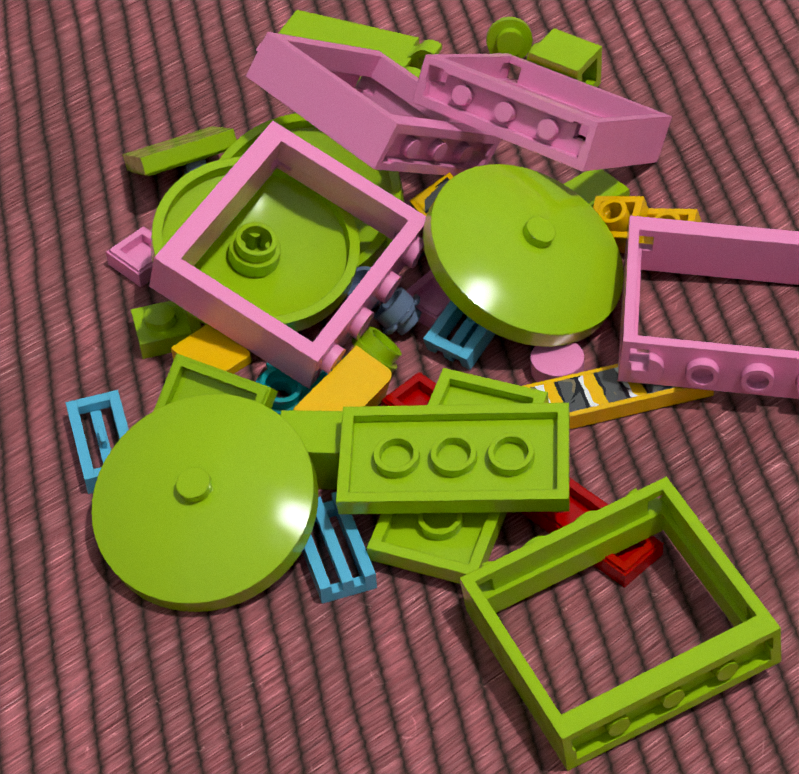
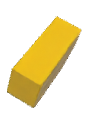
[293,345,392,411]

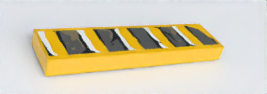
[523,364,714,429]

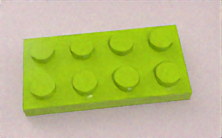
[367,368,549,584]
[336,402,570,514]

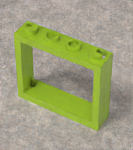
[459,476,781,771]

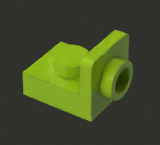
[131,301,204,359]

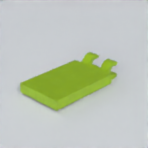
[278,10,442,84]

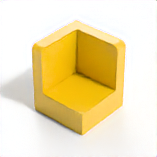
[171,324,251,374]

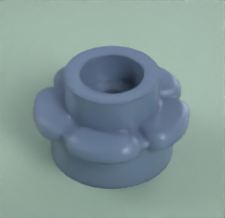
[374,287,422,335]

